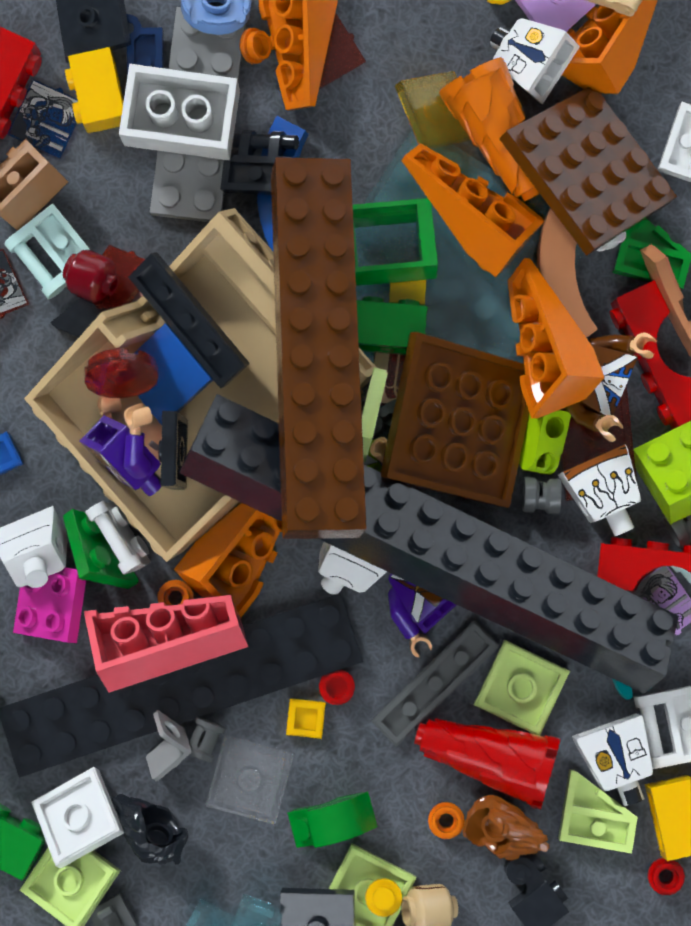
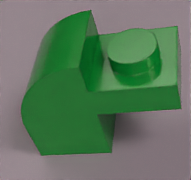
[287,791,378,848]

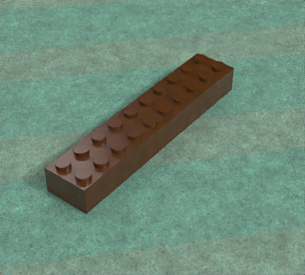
[271,157,366,539]

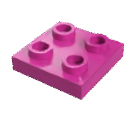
[13,567,86,643]

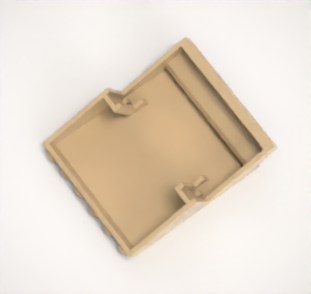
[24,208,377,562]

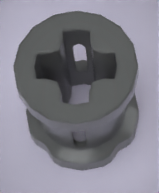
[189,716,226,763]

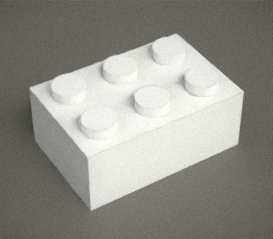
[119,64,240,160]

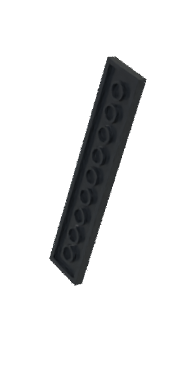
[0,594,363,778]

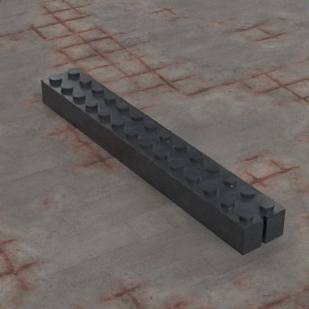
[179,394,679,694]

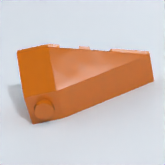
[259,0,338,111]
[401,143,544,277]
[174,503,282,618]

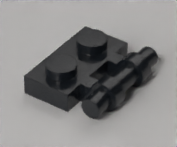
[220,130,299,195]

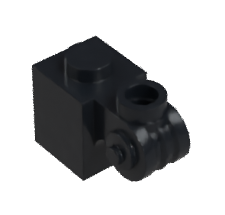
[504,853,569,926]

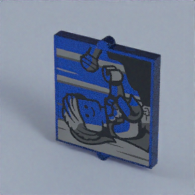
[7,79,78,159]

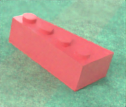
[84,595,248,693]

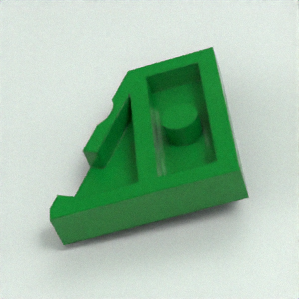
[612,219,691,290]
[63,509,139,589]

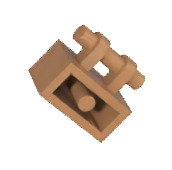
[0,139,68,231]

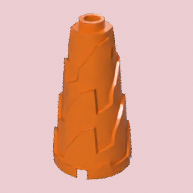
[439,57,540,202]

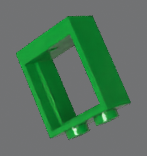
[353,198,438,286]

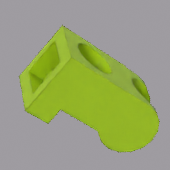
[519,410,571,475]

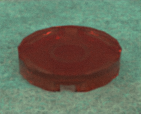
[84,348,159,398]

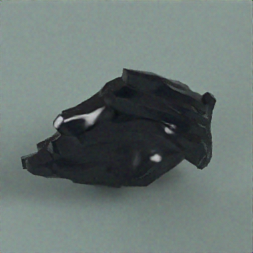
[111,794,188,865]

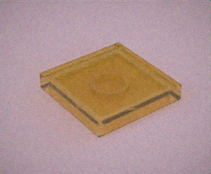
[395,71,470,149]

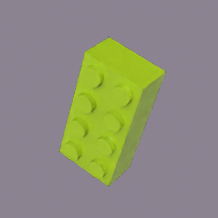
[634,421,691,525]

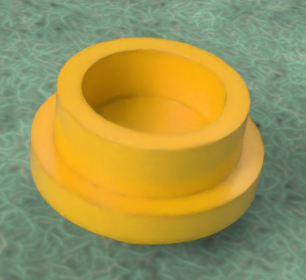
[365,878,402,917]

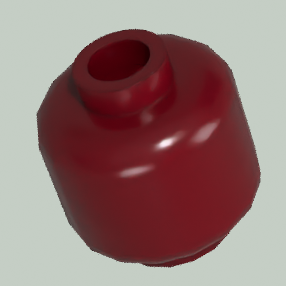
[63,250,119,302]

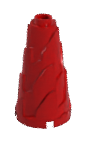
[414,718,561,810]

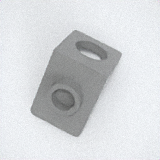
[146,710,192,781]

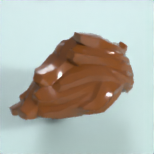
[462,795,550,861]

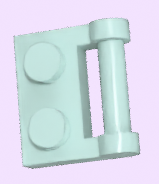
[4,203,90,299]

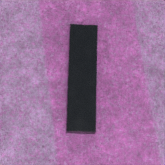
[128,252,250,389]

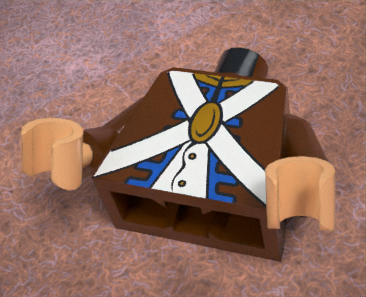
[565,333,657,442]

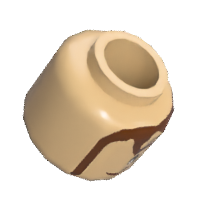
[401,884,458,926]

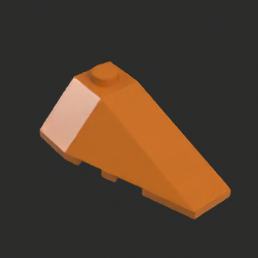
[561,0,658,94]
[507,258,605,419]

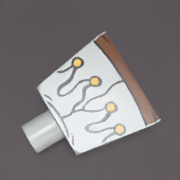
[558,444,641,537]

